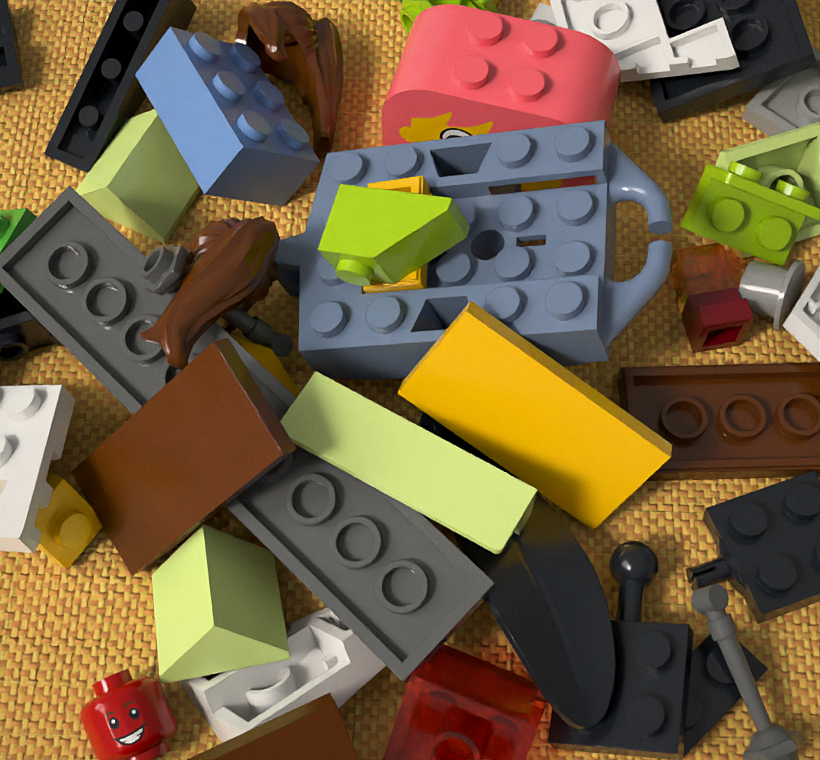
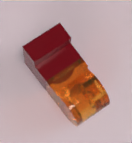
[670,243,754,353]

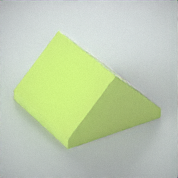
[76,109,202,244]
[715,122,820,259]
[152,524,290,684]

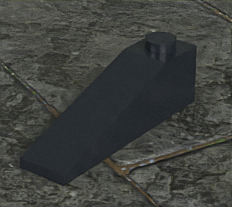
[44,0,197,174]

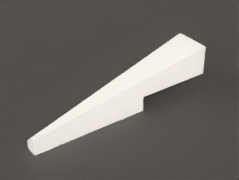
[180,607,386,743]

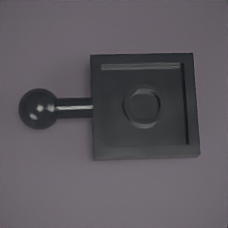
[548,540,694,760]

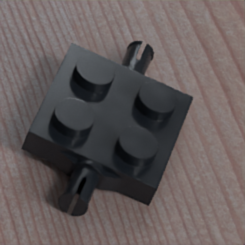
[686,470,820,624]

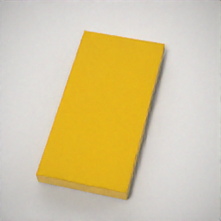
[397,301,672,530]

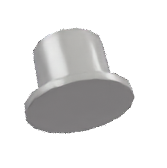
[738,260,805,332]

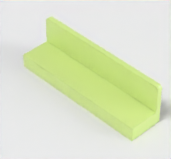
[280,371,537,554]

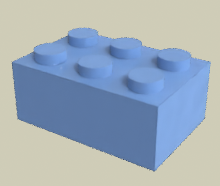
[135,27,320,207]

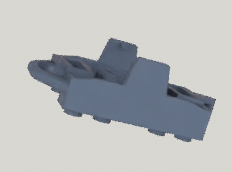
[274,120,673,380]

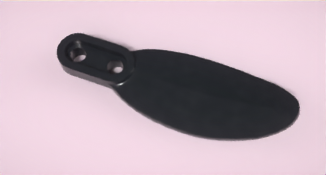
[418,412,616,730]

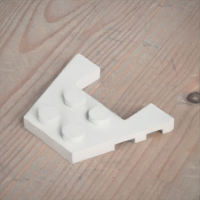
[550,0,740,83]
[0,385,75,553]

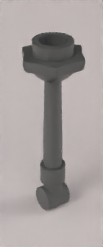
[140,244,293,357]
[691,584,804,760]

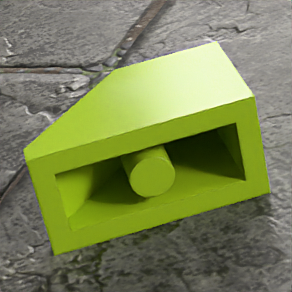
[318,184,470,286]

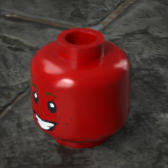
[80,669,178,760]

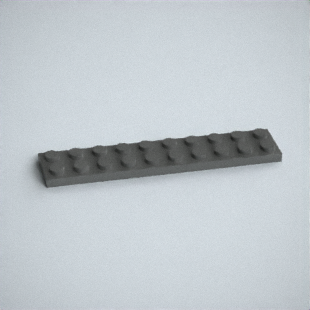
[0,185,497,683]

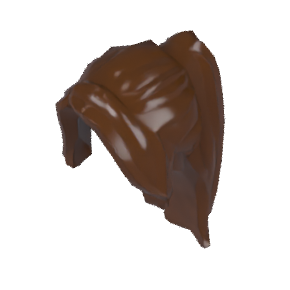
[235,1,344,159]
[139,216,280,370]

